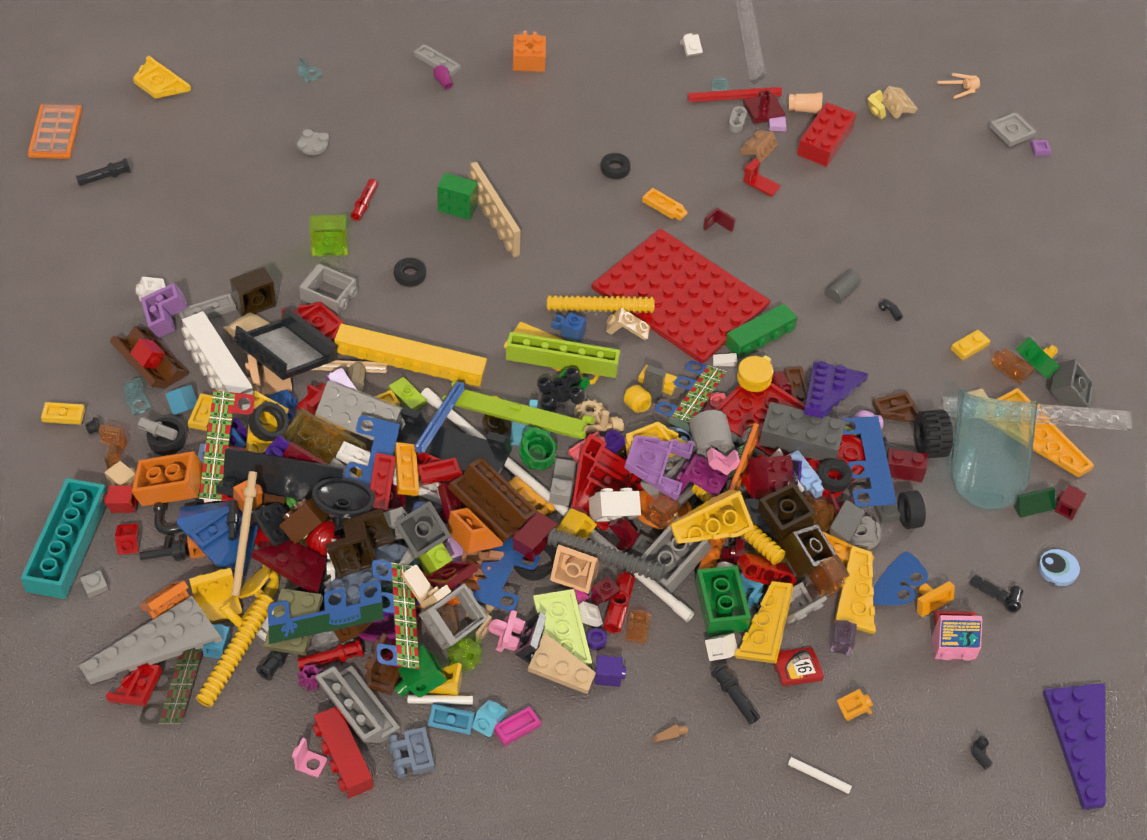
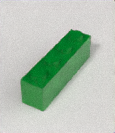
[725,303,798,359]

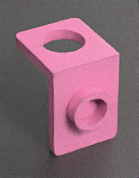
[292,738,328,778]

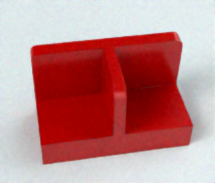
[297,383,326,419]

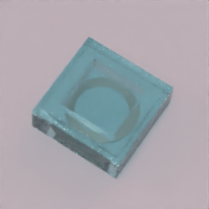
[712,78,728,91]

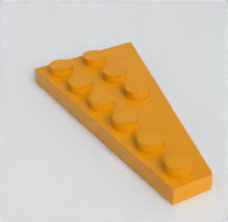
[974,388,1094,477]

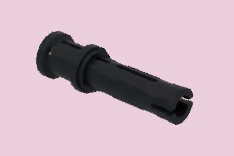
[76,158,131,186]
[256,651,290,681]
[711,663,760,725]

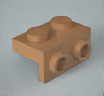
[740,130,778,162]

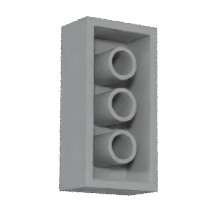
[314,380,403,440]

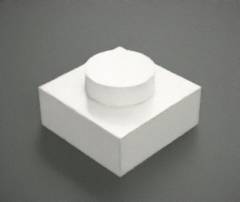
[578,601,603,627]

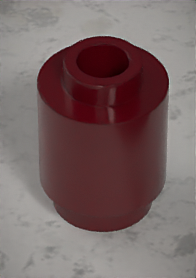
[771,371,792,395]

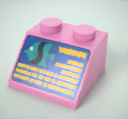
[931,615,982,661]

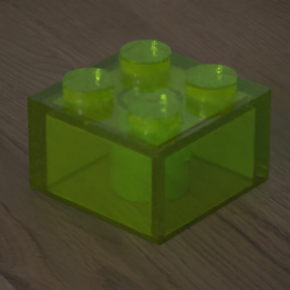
[309,215,348,256]

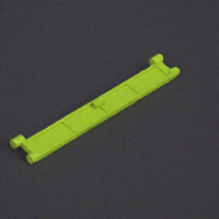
[442,381,595,439]

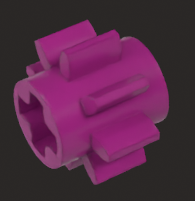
[297,664,323,692]

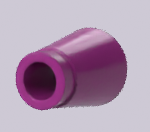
[433,65,453,90]

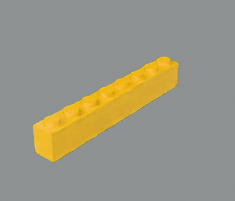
[335,324,487,387]

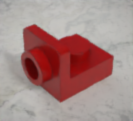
[115,523,139,555]

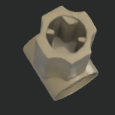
[348,363,366,393]

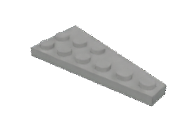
[79,596,223,685]

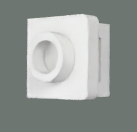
[680,33,703,57]

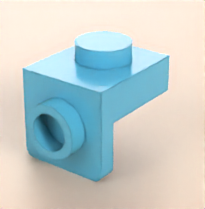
[472,700,507,737]

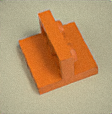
[139,581,190,620]

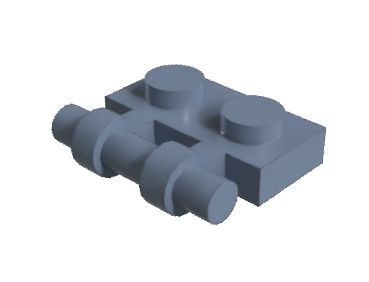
[388,727,435,778]

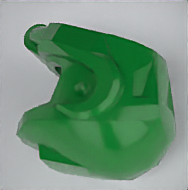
[518,427,558,471]

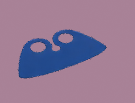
[873,552,929,605]

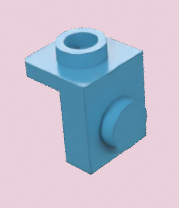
[740,573,764,608]

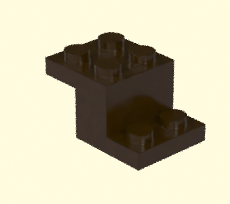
[325,508,394,578]

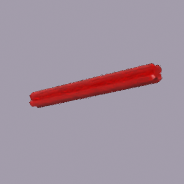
[687,87,782,103]

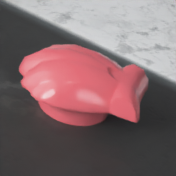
[703,392,727,411]

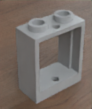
[299,264,358,315]
[419,583,488,650]

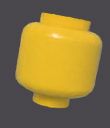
[624,385,651,413]

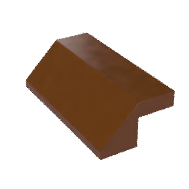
[109,326,190,389]
[448,457,538,543]

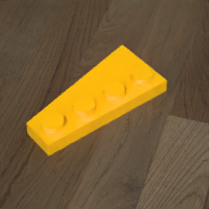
[734,581,794,664]

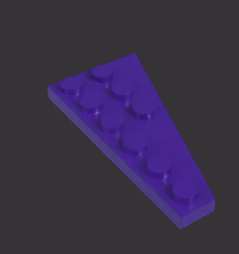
[804,361,868,418]
[1043,683,1106,810]

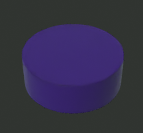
[586,628,607,650]

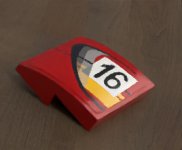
[773,647,824,686]

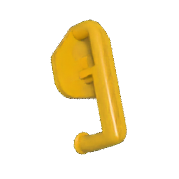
[219,565,279,628]

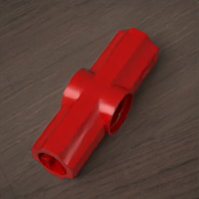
[603,572,635,634]

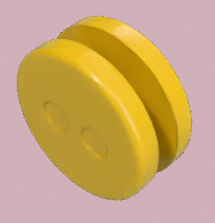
[737,356,773,392]

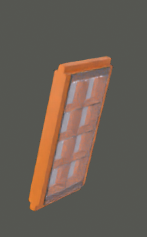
[28,104,82,159]

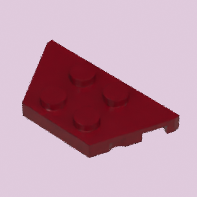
[252,540,326,594]

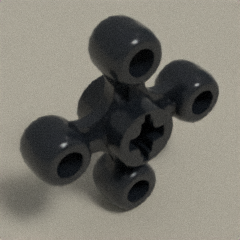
[537,367,585,412]

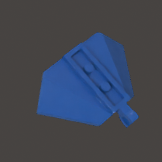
[177,501,260,576]

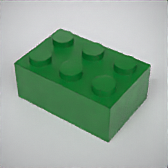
[695,565,751,636]

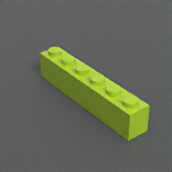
[506,332,620,378]

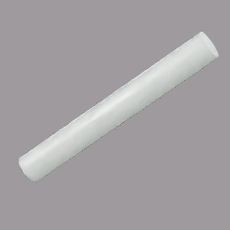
[408,695,473,705]
[788,757,852,794]

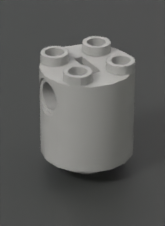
[689,410,735,461]

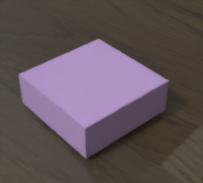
[768,116,786,132]

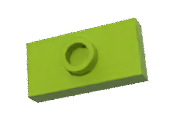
[388,377,427,410]

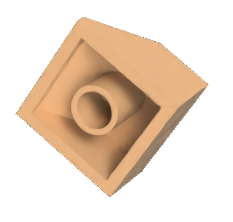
[550,545,600,593]

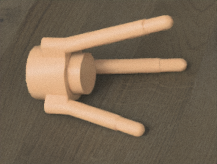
[937,73,980,99]

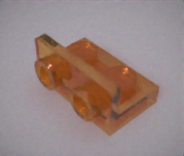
[991,348,1035,384]

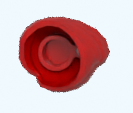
[305,521,337,558]

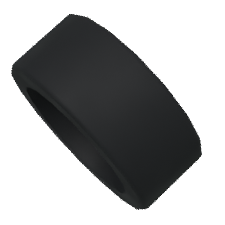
[248,402,289,442]
[146,417,186,455]
[897,490,926,529]

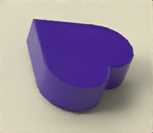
[604,430,625,453]

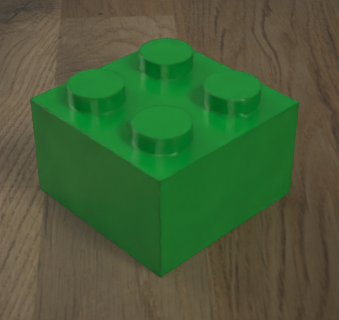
[437,173,478,220]

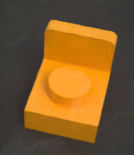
[837,689,873,721]

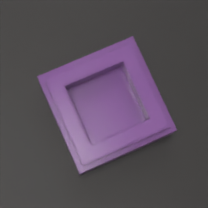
[1030,140,1052,156]

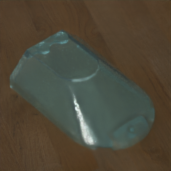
[951,389,1038,509]

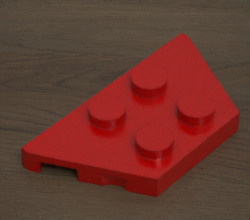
[281,302,344,343]

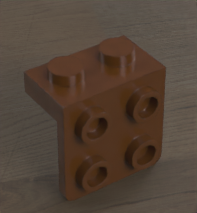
[365,633,400,696]

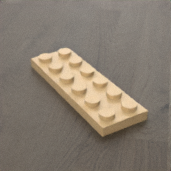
[469,162,521,257]

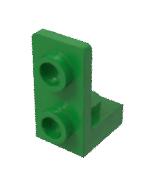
[1016,337,1060,379]

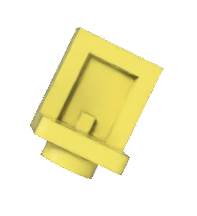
[867,90,886,119]

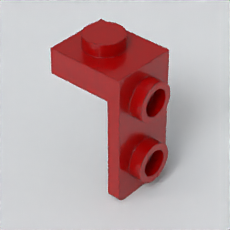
[743,159,781,197]

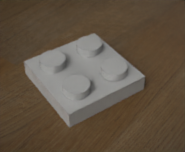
[989,112,1036,147]

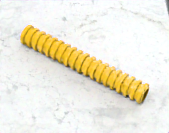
[547,295,655,313]
[692,484,785,565]
[196,594,275,707]

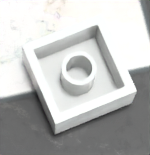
[589,488,641,522]

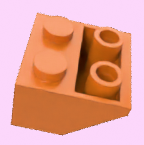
[447,508,503,553]

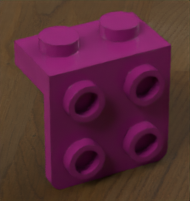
[675,454,728,497]

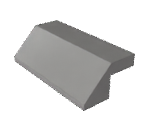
[641,448,696,510]
[315,666,400,743]

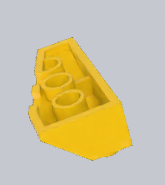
[669,490,754,544]

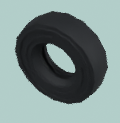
[600,153,631,179]
[394,258,426,287]
[817,459,853,492]

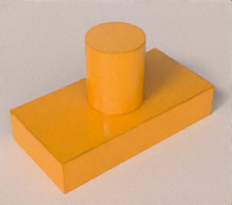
[917,581,955,617]

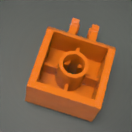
[513,31,546,72]

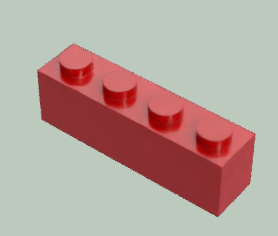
[312,707,373,799]

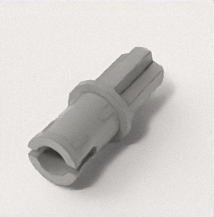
[138,417,178,440]

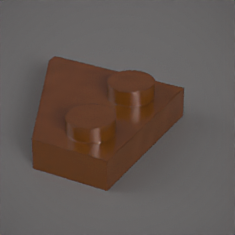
[872,391,919,423]

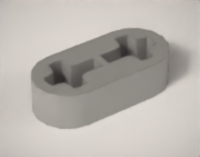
[728,106,747,133]

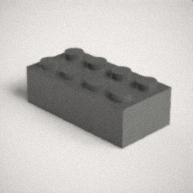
[759,402,846,462]

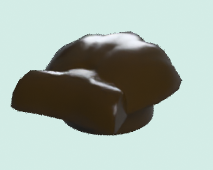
[482,414,509,435]

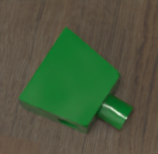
[394,644,448,697]

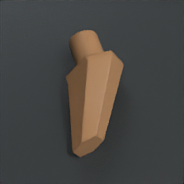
[653,724,688,743]

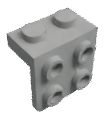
[786,582,827,624]

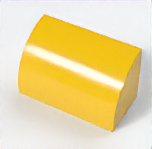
[557,508,597,539]

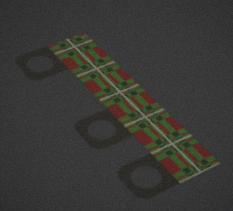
[139,620,211,724]

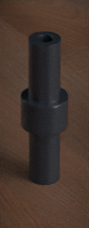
[227,500,239,541]

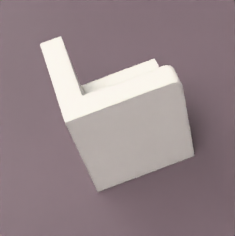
[705,633,738,661]

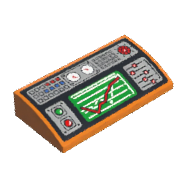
[720,423,759,494]

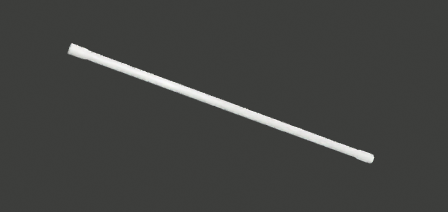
[421,388,694,622]

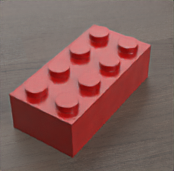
[797,102,856,167]

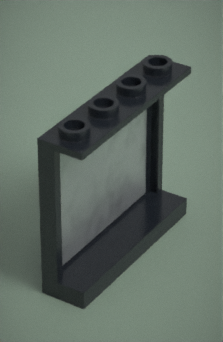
[234,308,338,380]

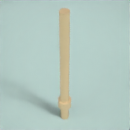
[231,471,257,596]

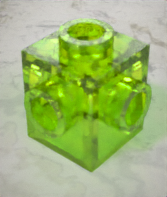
[446,638,482,670]

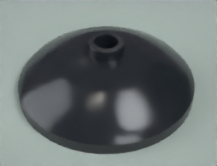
[312,478,375,518]

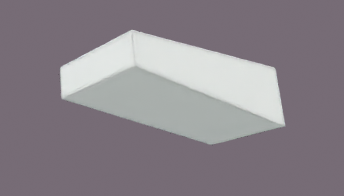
[713,353,737,367]

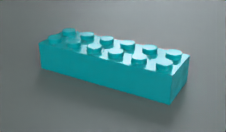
[21,478,107,599]

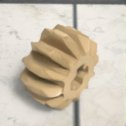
[574,398,606,425]

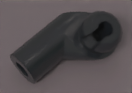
[878,299,903,321]
[972,736,993,770]

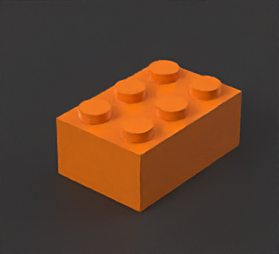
[132,451,203,506]

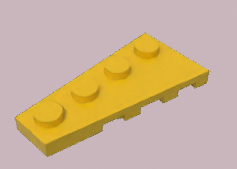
[246,391,289,453]
[834,546,876,635]

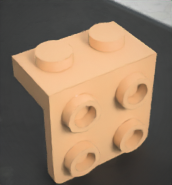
[245,355,292,396]

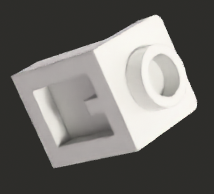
[136,277,166,302]

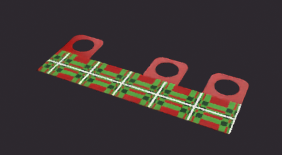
[199,390,255,502]

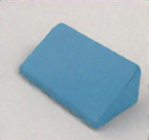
[428,704,476,735]

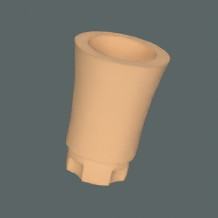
[788,92,822,114]

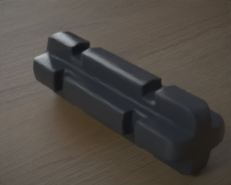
[970,575,1010,603]

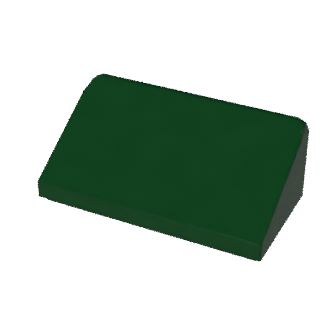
[1014,487,1055,517]

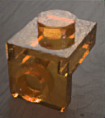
[626,610,651,643]

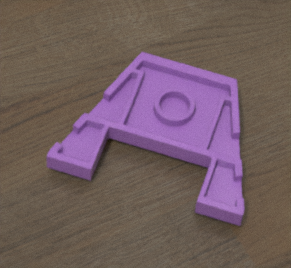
[624,435,695,501]

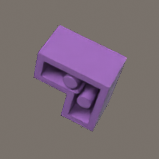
[141,283,188,338]

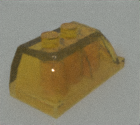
[282,408,367,471]

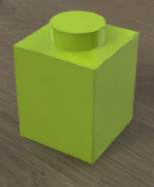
[417,542,453,575]

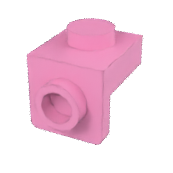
[706,447,740,475]

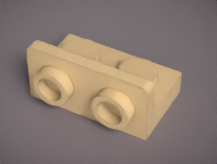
[882,86,918,119]

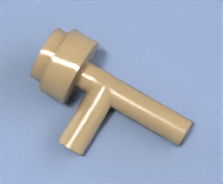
[583,410,624,433]

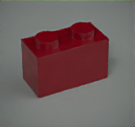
[887,448,927,483]
[512,512,558,562]

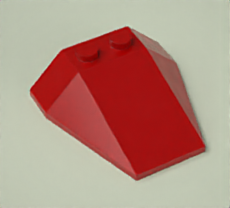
[571,433,644,531]

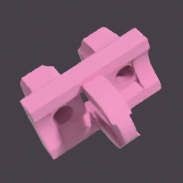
[488,610,525,652]

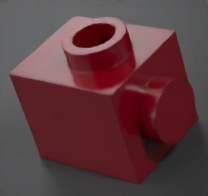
[1054,485,1087,520]

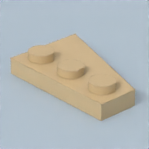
[528,632,596,694]

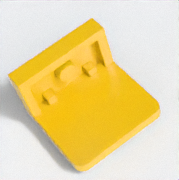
[189,568,242,624]

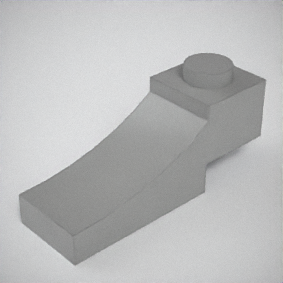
[549,458,575,506]

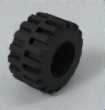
[914,409,953,459]

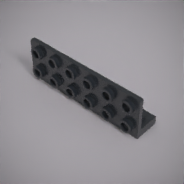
[396,407,512,474]
[216,447,344,500]

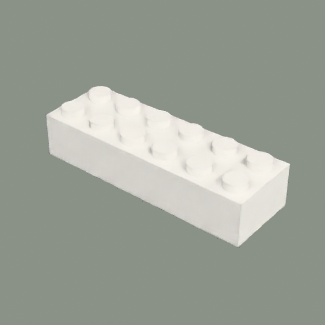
[181,311,253,419]

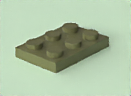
[264,589,323,656]

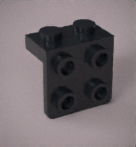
[239,502,291,547]

